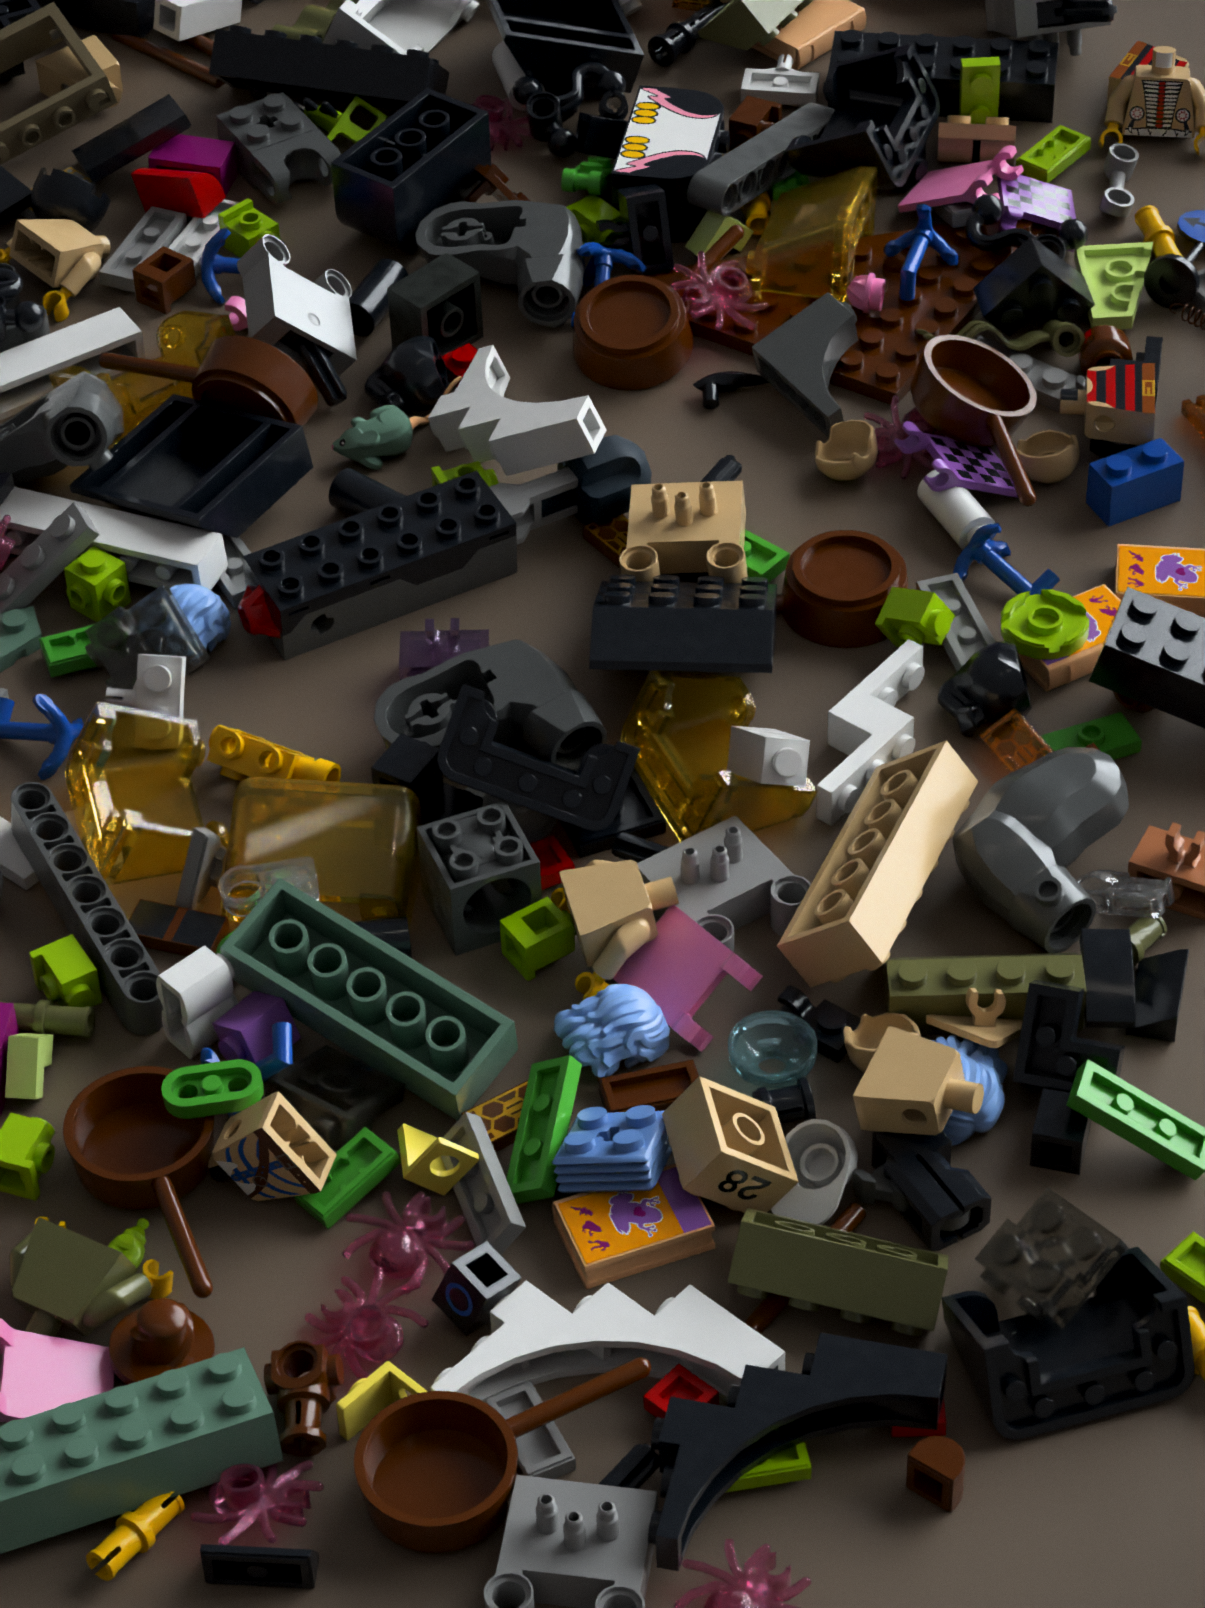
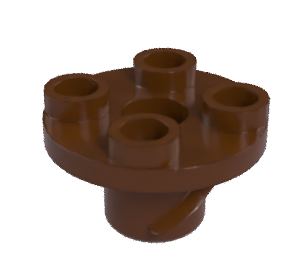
[109,1298,215,1385]

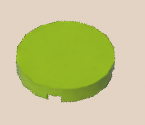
[1001,589,1089,659]

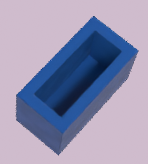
[1086,438,1184,527]

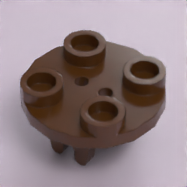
[464,164,530,202]

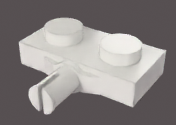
[741,54,819,107]
[105,654,186,747]

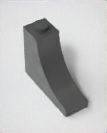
[752,292,858,438]

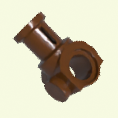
[264,1340,344,1457]

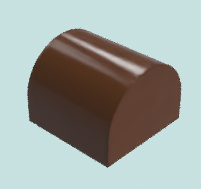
[906,1436,966,1513]

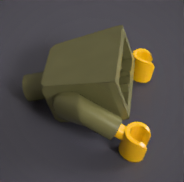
[9,1216,173,1337]

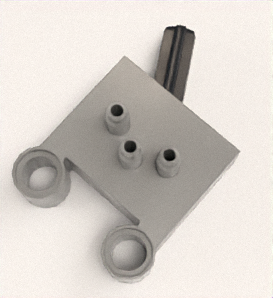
[612,815,811,952]

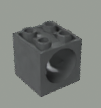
[416,800,542,956]

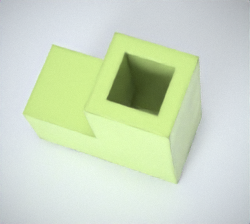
[685,211,754,258]
[5,1033,53,1100]

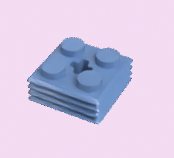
[552,1105,672,1193]

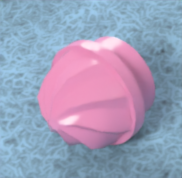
[846,273,886,314]

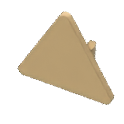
[926,988,1023,1048]

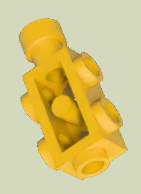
[206,725,341,799]

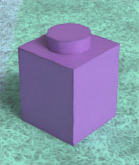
[212,991,301,1064]

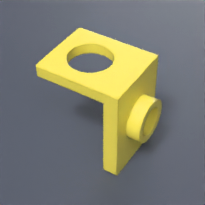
[397,1123,479,1196]
[336,1361,428,1441]

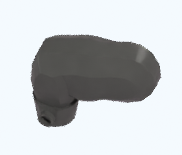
[415,200,586,328]
[0,371,124,485]
[374,639,607,771]
[952,747,1129,953]

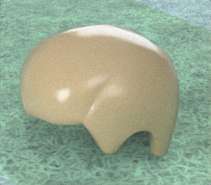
[815,420,878,481]
[1017,430,1080,484]
[843,1012,921,1073]

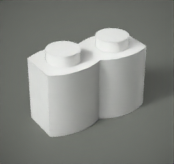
[156,945,238,1059]

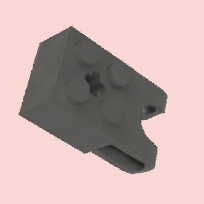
[216,92,341,204]

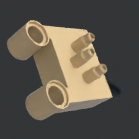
[619,455,748,583]

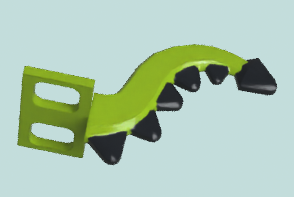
[246,82,388,143]

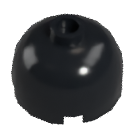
[30,168,111,232]

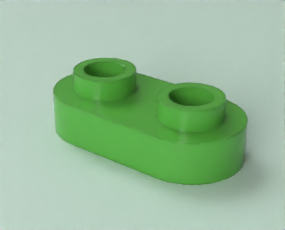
[161,1059,264,1119]

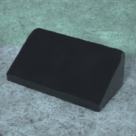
[1126,949,1189,1042]
[200,1544,319,1589]

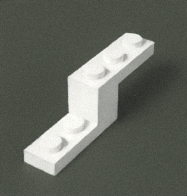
[816,639,925,826]

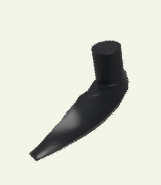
[693,371,769,409]

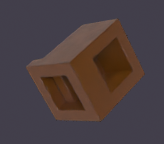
[729,95,782,151]
[132,246,196,315]

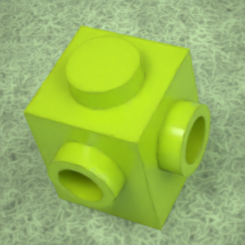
[64,546,131,623]

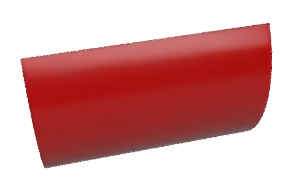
[131,168,226,218]

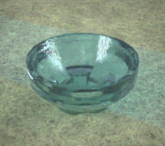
[728,1010,817,1088]

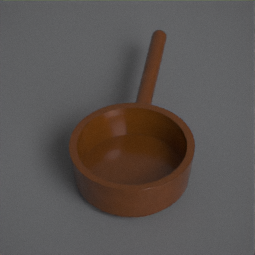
[573,225,744,390]
[910,335,1037,507]
[98,336,318,427]
[777,530,909,648]
[63,1066,214,1298]
[354,1357,652,1553]

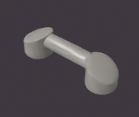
[1099,143,1139,218]

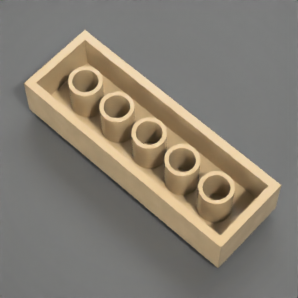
[777,740,978,988]

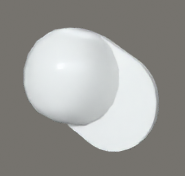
[771,1119,858,1225]

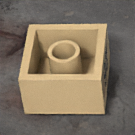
[662,1076,799,1213]

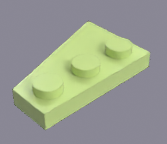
[1074,242,1153,330]

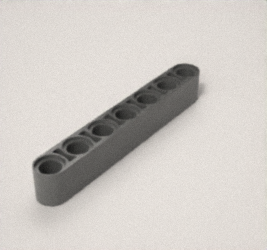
[687,102,834,216]
[10,782,164,1035]

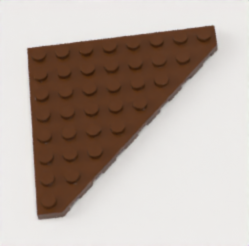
[643,219,1046,407]

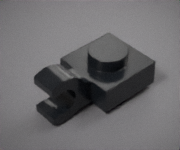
[776,985,861,1063]

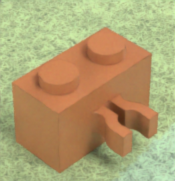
[1126,822,1205,920]

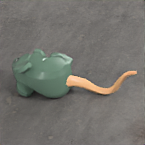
[332,376,462,469]

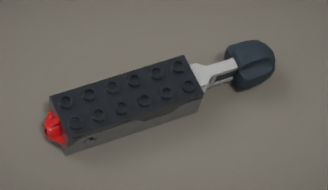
[238,435,652,660]

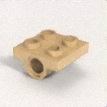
[937,115,1016,165]

